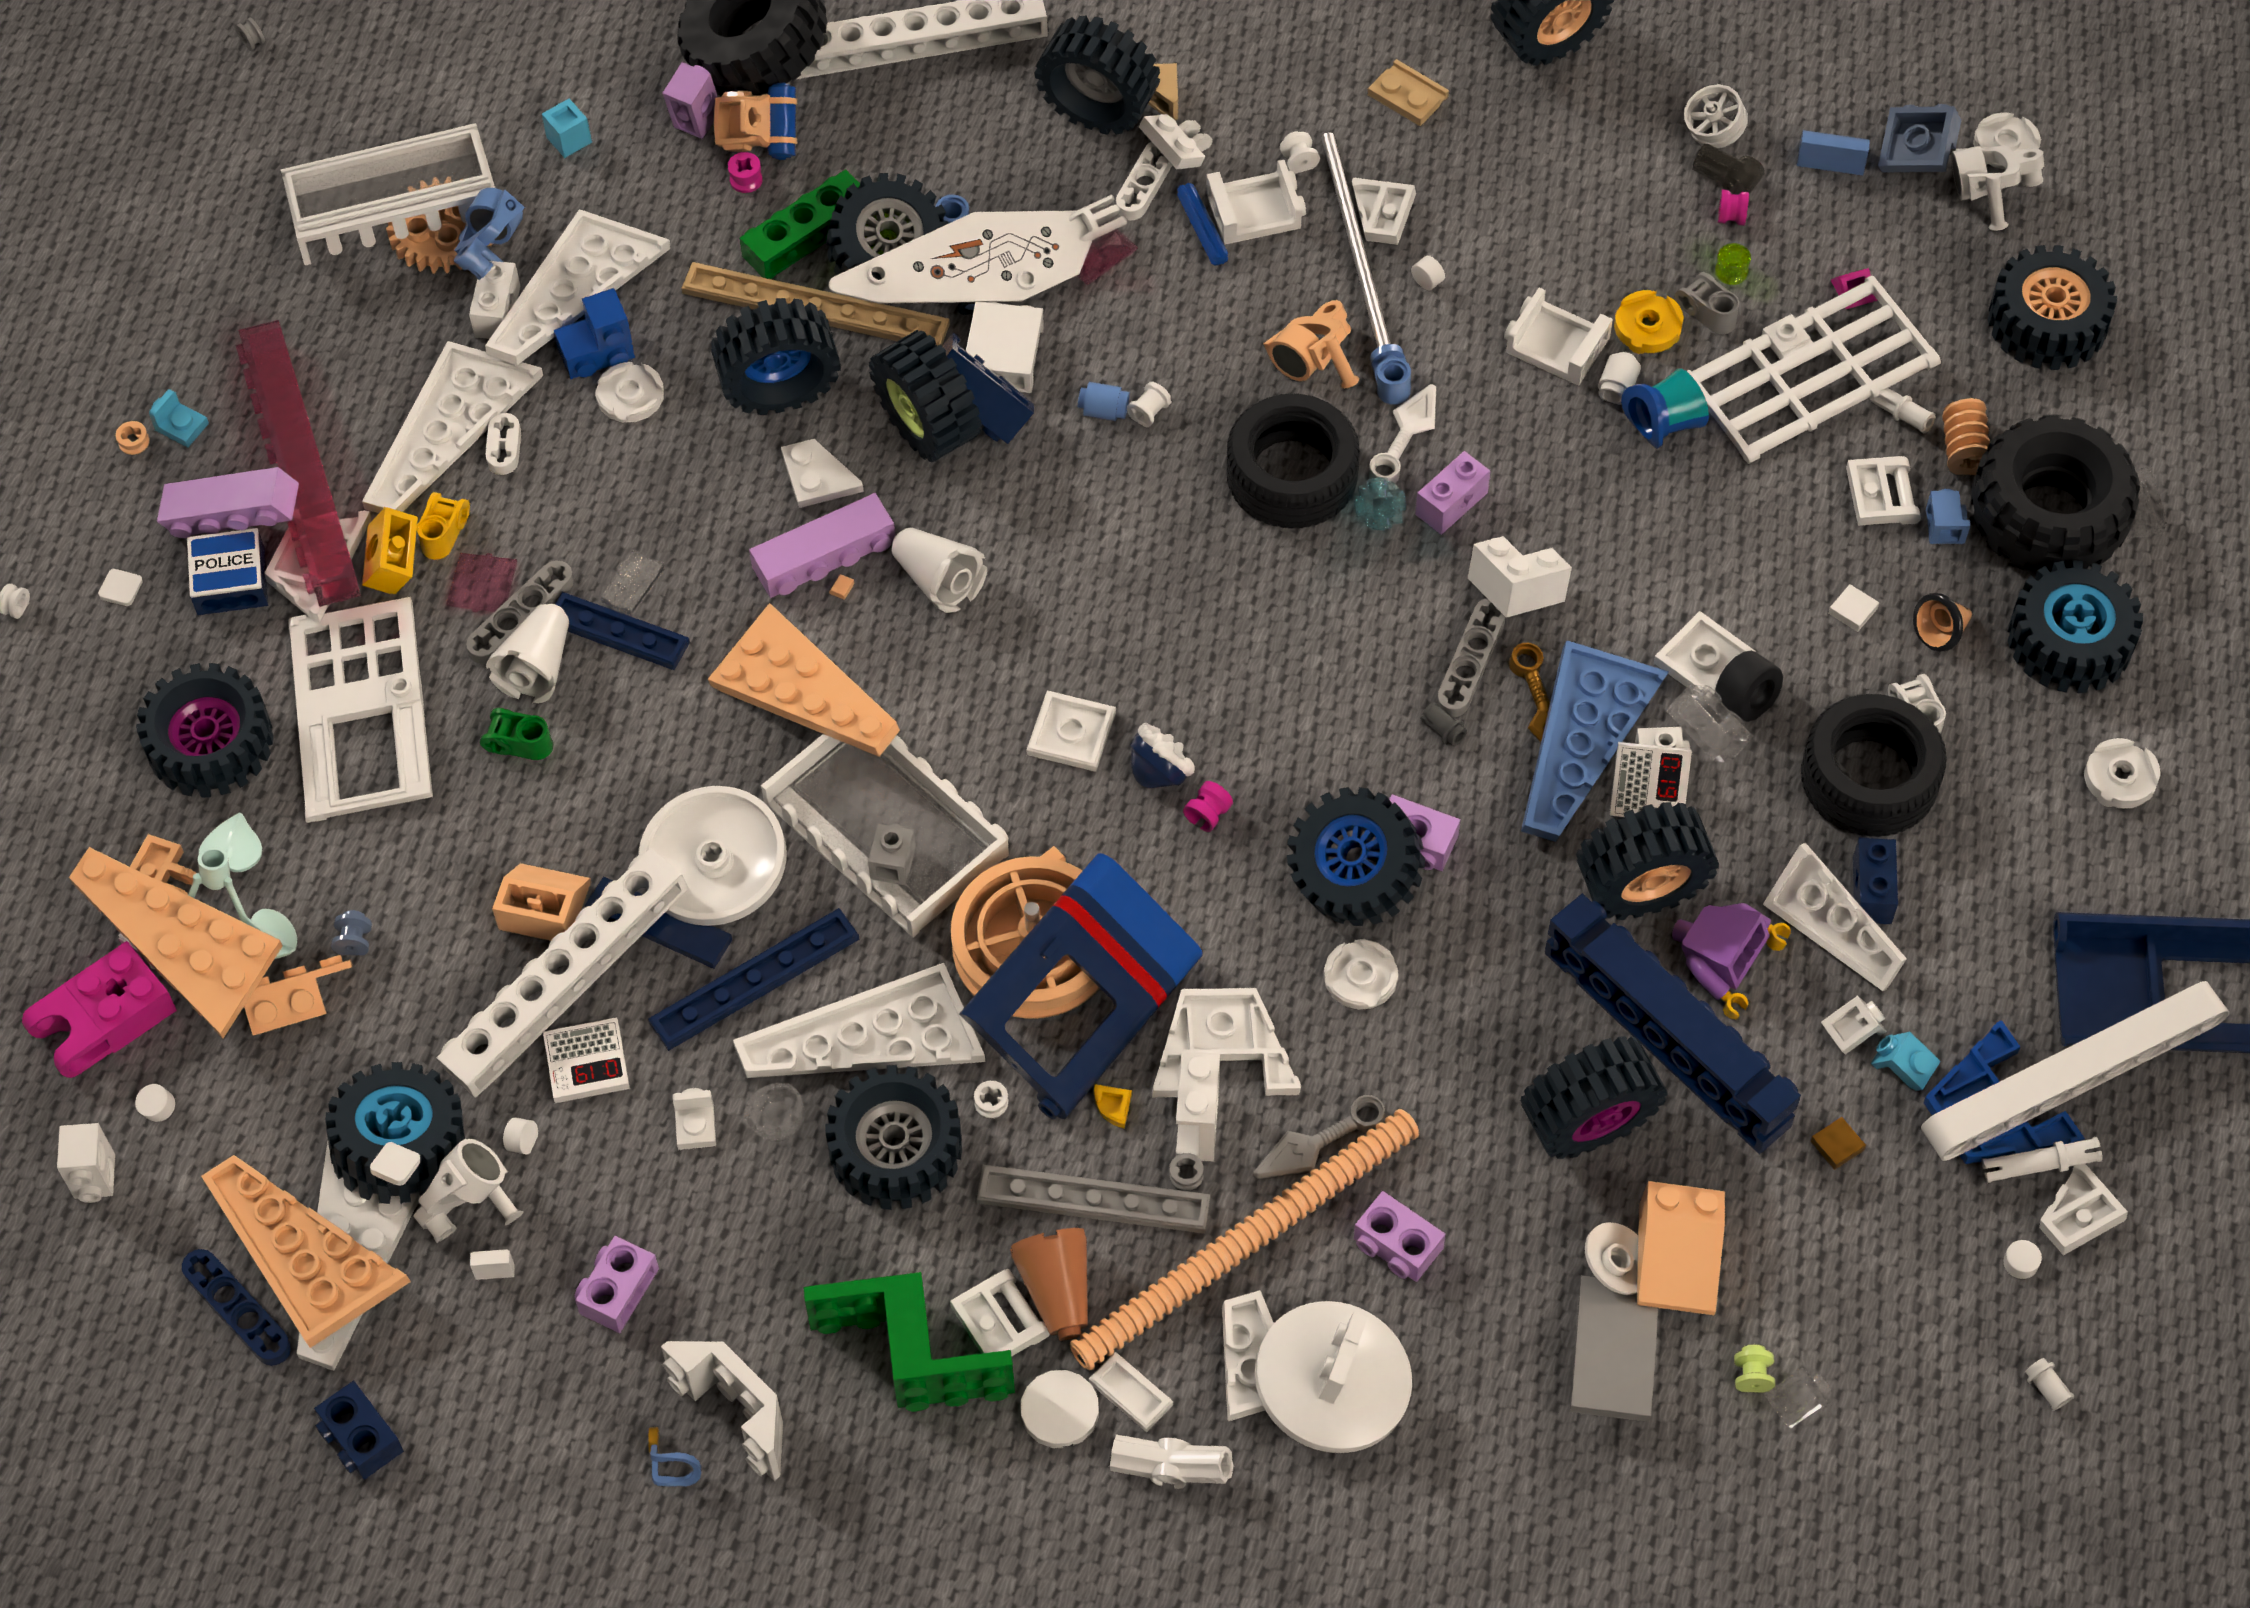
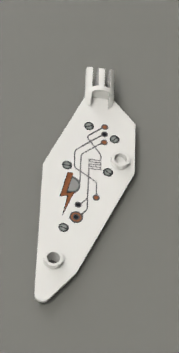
[828,195,1127,304]

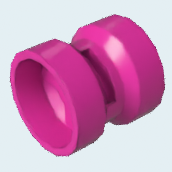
[1183,781,1233,832]

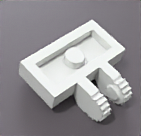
[1139,114,1213,169]

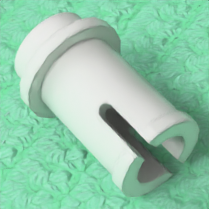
[2025,1358,2074,1411]

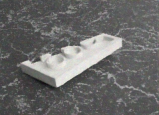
[1763,843,1907,991]

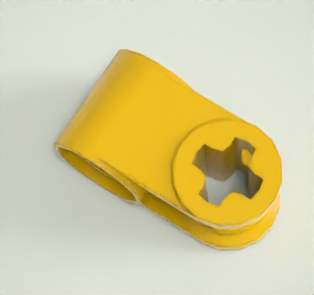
[417,492,470,560]

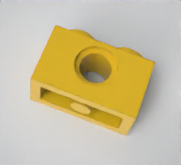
[362,507,418,594]

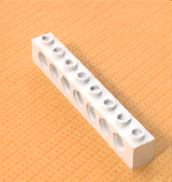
[797,0,1048,79]
[436,848,689,1098]

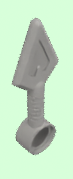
[1254,1095,1385,1179]

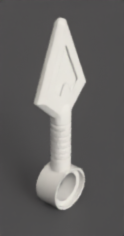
[1369,384,1436,487]

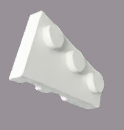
[1222,1290,1274,1421]

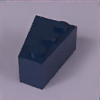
[943,333,1034,444]

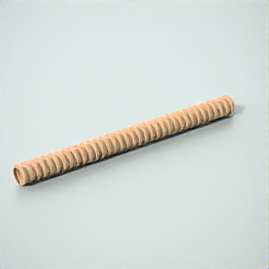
[1070,1109,1419,1371]

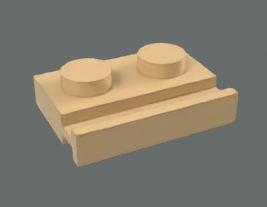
[1368,59,1449,126]

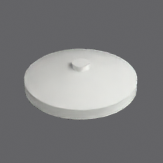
[639,786,787,926]

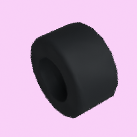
[1715,650,1783,722]

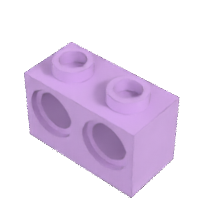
[1354,1191,1446,1282]
[575,1236,659,1333]

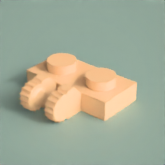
[130,834,196,895]

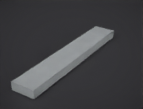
[977,1165,1210,1234]

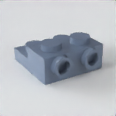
[1878,104,1962,172]

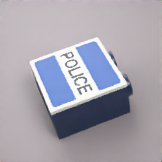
[187,528,268,615]

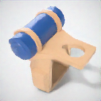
[714,82,797,160]

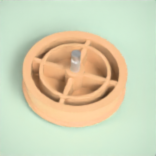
[951,856,1100,1019]

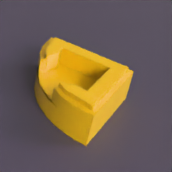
[1094,1084,1132,1129]

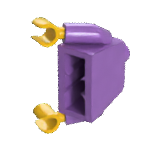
[1672,903,1791,1020]

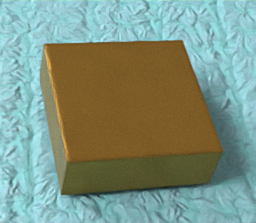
[1810,1117,1866,1170]

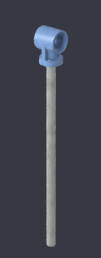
[1321,133,1411,404]

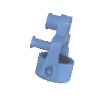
[454,188,525,280]

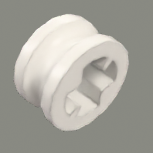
[0,583,30,619]
[974,1081,1008,1118]

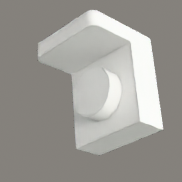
[1821,995,1887,1055]
[673,1088,716,1150]

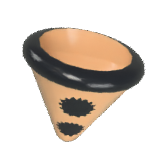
[1913,593,1972,652]

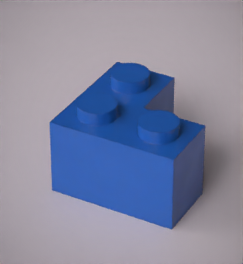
[554,288,635,379]

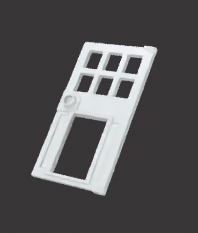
[288,597,433,823]

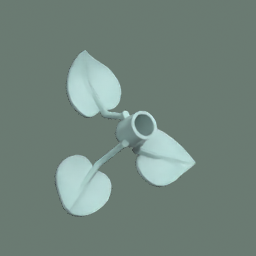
[188,813,297,959]

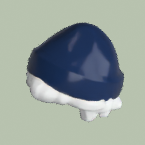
[1130,723,1195,788]

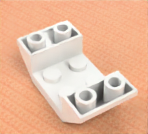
[661,1341,783,1481]

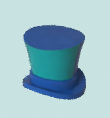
[1621,368,1709,449]

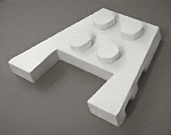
[1152,988,1301,1098]

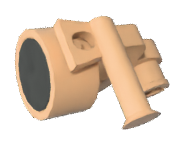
[1263,300,1359,389]

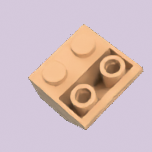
[492,863,591,941]

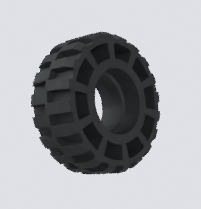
[677,0,827,96]

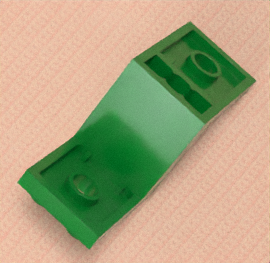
[803,1272,1015,1412]

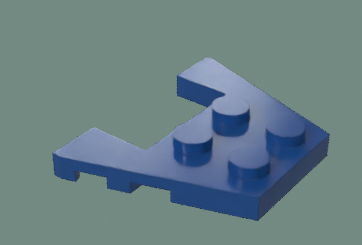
[1923,1020,2085,1164]

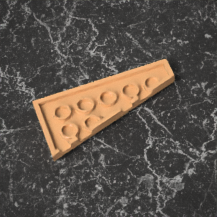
[708,603,900,757]
[69,847,283,1039]
[201,1155,411,1348]

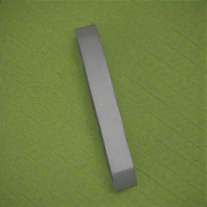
[466,560,574,664]
[1437,598,1506,717]

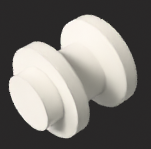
[1280,131,1320,174]

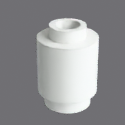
[1598,352,1641,405]

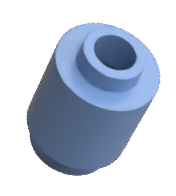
[1078,382,1130,421]

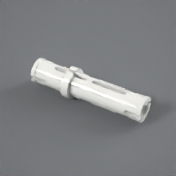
[1982,1137,2102,1183]

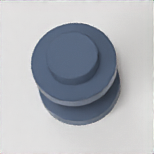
[331,910,372,955]

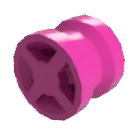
[728,152,763,193]
[1718,189,1749,226]

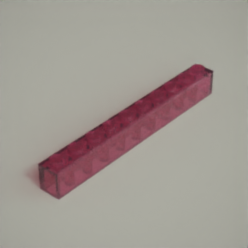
[235,320,361,607]

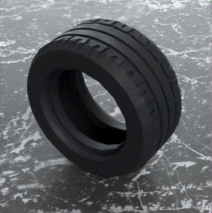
[1226,393,1360,529]
[1801,694,1947,837]

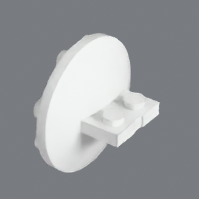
[1255,1301,1412,1453]

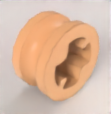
[115,421,150,455]

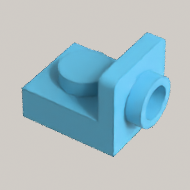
[149,389,209,448]

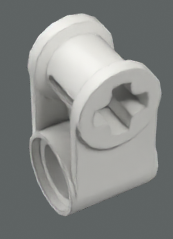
[1888,674,1946,733]

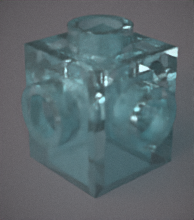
[1354,477,1406,530]

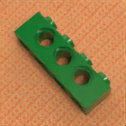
[739,169,860,279]

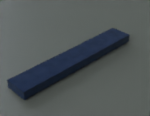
[648,908,860,1051]

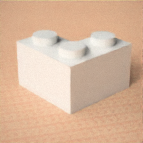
[1468,536,1572,618]

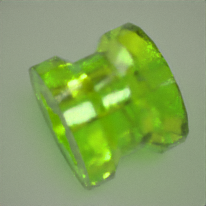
[1715,243,1751,285]

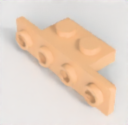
[244,955,353,1036]

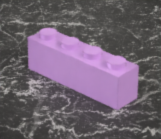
[157,467,299,538]
[749,493,895,598]

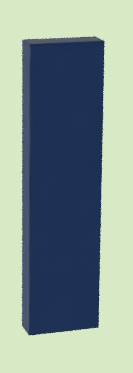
[555,592,690,670]
[585,876,732,969]

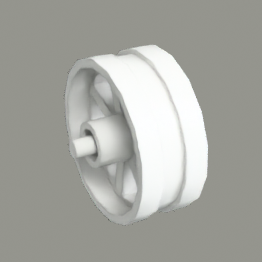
[1684,84,1748,149]

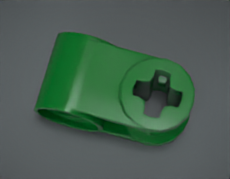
[480,708,554,760]

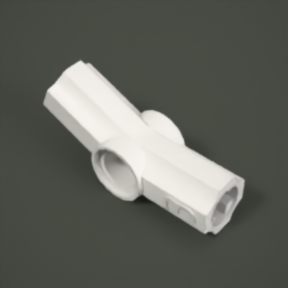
[1110,1435,1234,1489]

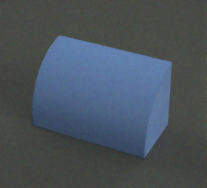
[1797,130,1870,175]

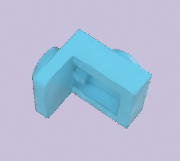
[1871,1032,1941,1091]

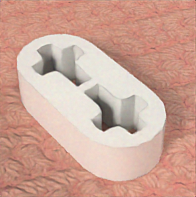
[485,413,521,475]

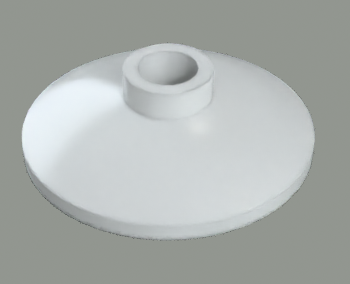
[1585,1222,1638,1295]

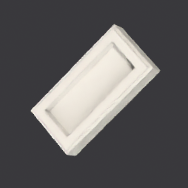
[1089,1352,1173,1433]

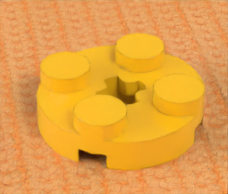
[1614,290,1684,354]

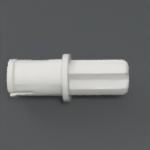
[1869,388,1936,433]

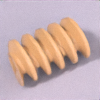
[1942,398,1990,475]

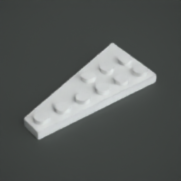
[485,209,670,365]
[362,341,543,513]
[733,963,985,1078]
[297,1141,420,1371]

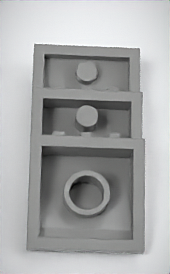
[1570,1275,1658,1422]

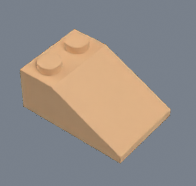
[1637,1181,1725,1315]

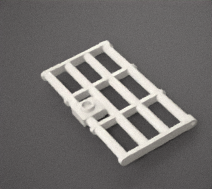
[1687,275,1941,464]

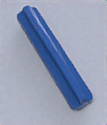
[1177,183,1228,266]

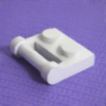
[1846,456,1921,526]
[950,1269,1050,1356]

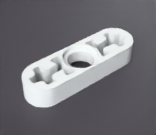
[1116,142,1172,220]

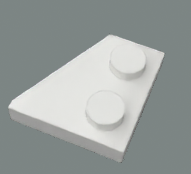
[1352,178,1416,245]
[2039,1164,2128,1255]

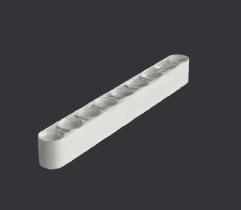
[1921,981,2229,1161]

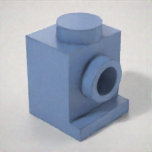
[1926,489,1970,544]

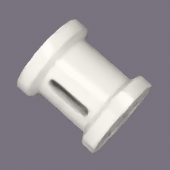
[1127,382,1172,427]

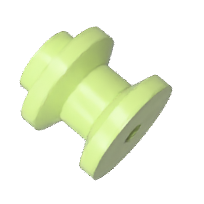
[1734,1345,1775,1392]

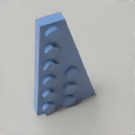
[1521,641,1669,842]

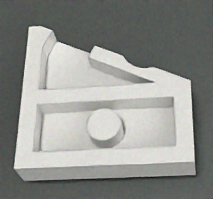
[781,439,864,508]

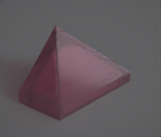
[1077,229,1138,285]

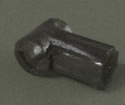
[1692,144,1765,195]

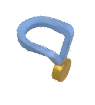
[648,1427,701,1486]

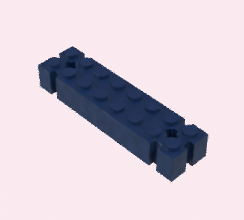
[1544,893,1801,1155]

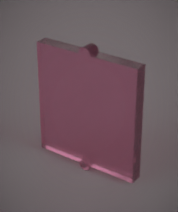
[446,553,517,613]

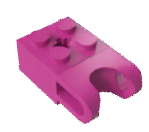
[22,941,177,1078]

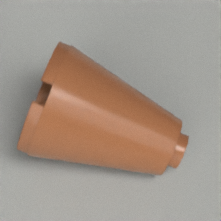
[1010,1228,1088,1341]

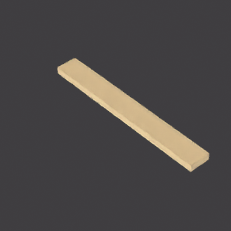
[682,262,950,346]

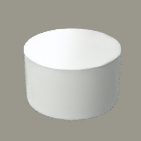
[1411,256,1445,291]
[135,1084,175,1122]
[503,1118,538,1155]
[2003,1240,2042,1279]

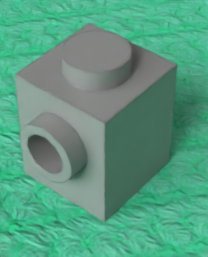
[868,824,916,885]

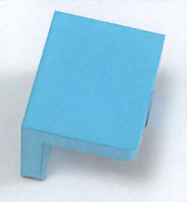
[542,98,592,158]

